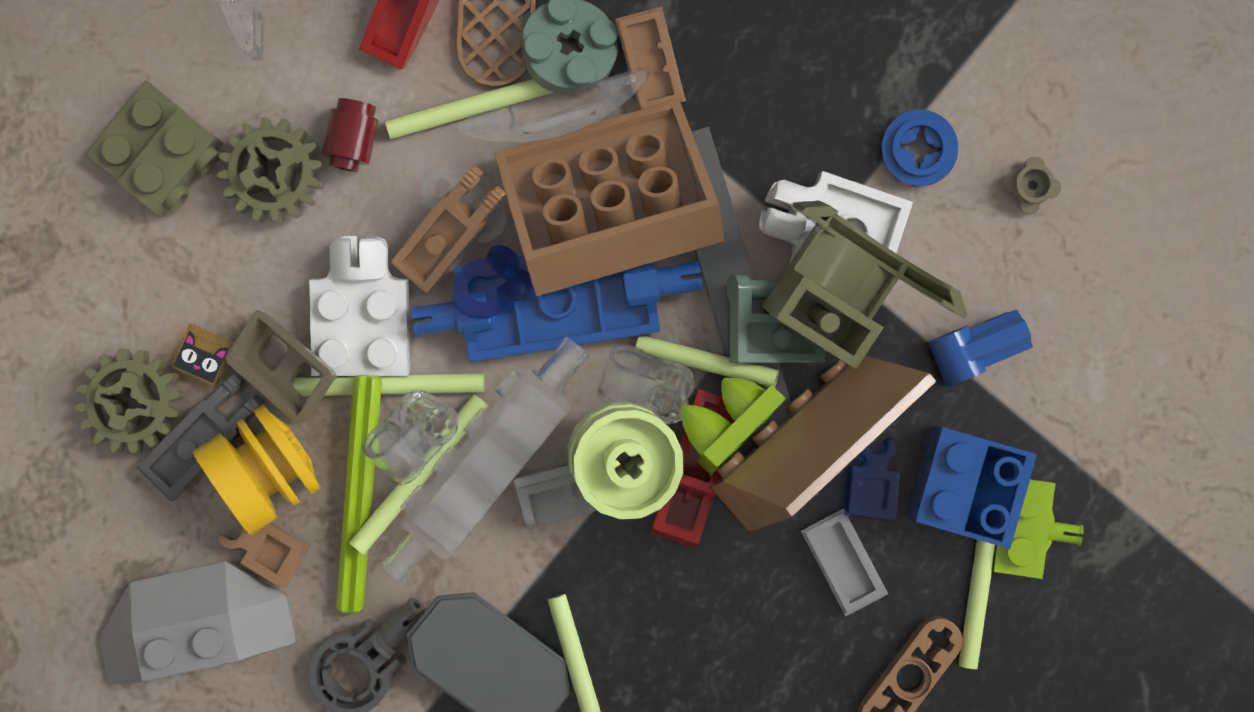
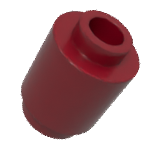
[322,98,378,172]

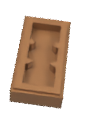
[615,6,686,110]

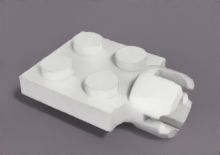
[759,171,913,264]
[309,236,410,376]

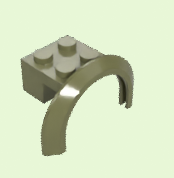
[762,200,967,369]

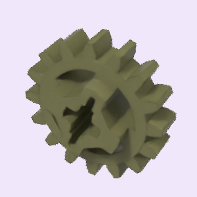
[217,117,326,224]
[74,349,185,454]

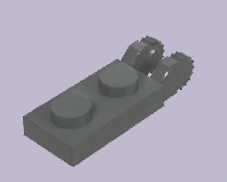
[136,374,265,501]

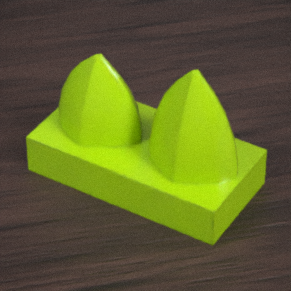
[681,378,786,475]

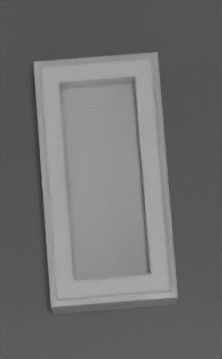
[800,507,888,616]

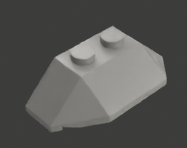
[99,560,298,684]

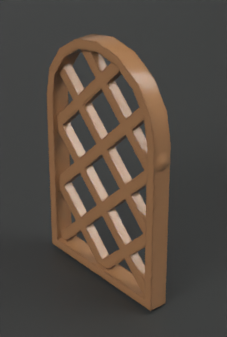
[455,0,536,88]

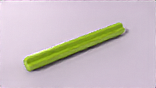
[336,375,382,613]

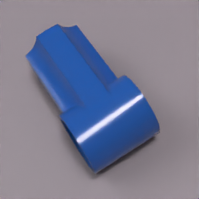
[928,309,1033,387]

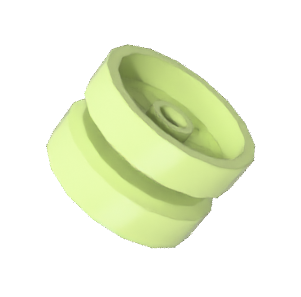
[567,401,683,519]

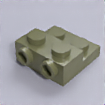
[85,80,224,216]

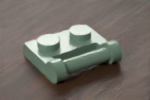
[726,274,826,363]

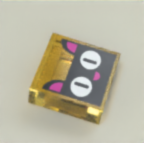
[170,323,235,387]

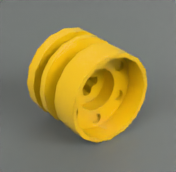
[192,404,321,536]

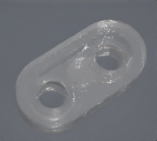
[419,165,507,243]

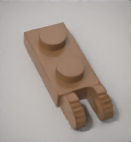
[390,166,506,294]

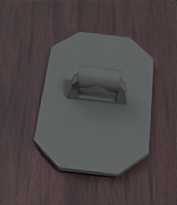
[406,592,570,712]

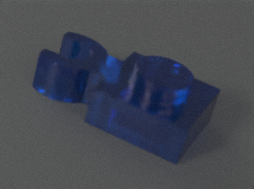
[844,437,900,522]

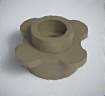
[1003,157,1061,214]

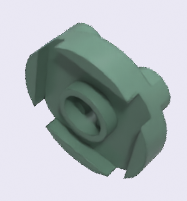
[521,0,618,95]

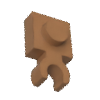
[217,513,310,588]

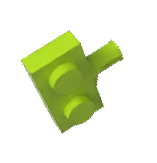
[992,479,1083,579]

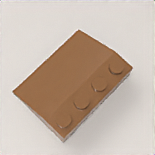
[494,99,725,297]
[711,356,936,532]

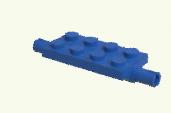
[411,256,703,363]

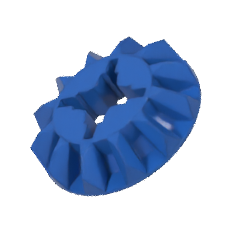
[880,110,958,187]

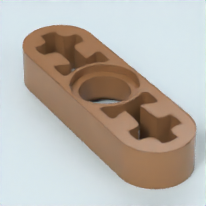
[858,616,963,712]

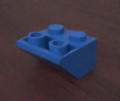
[906,426,1037,549]

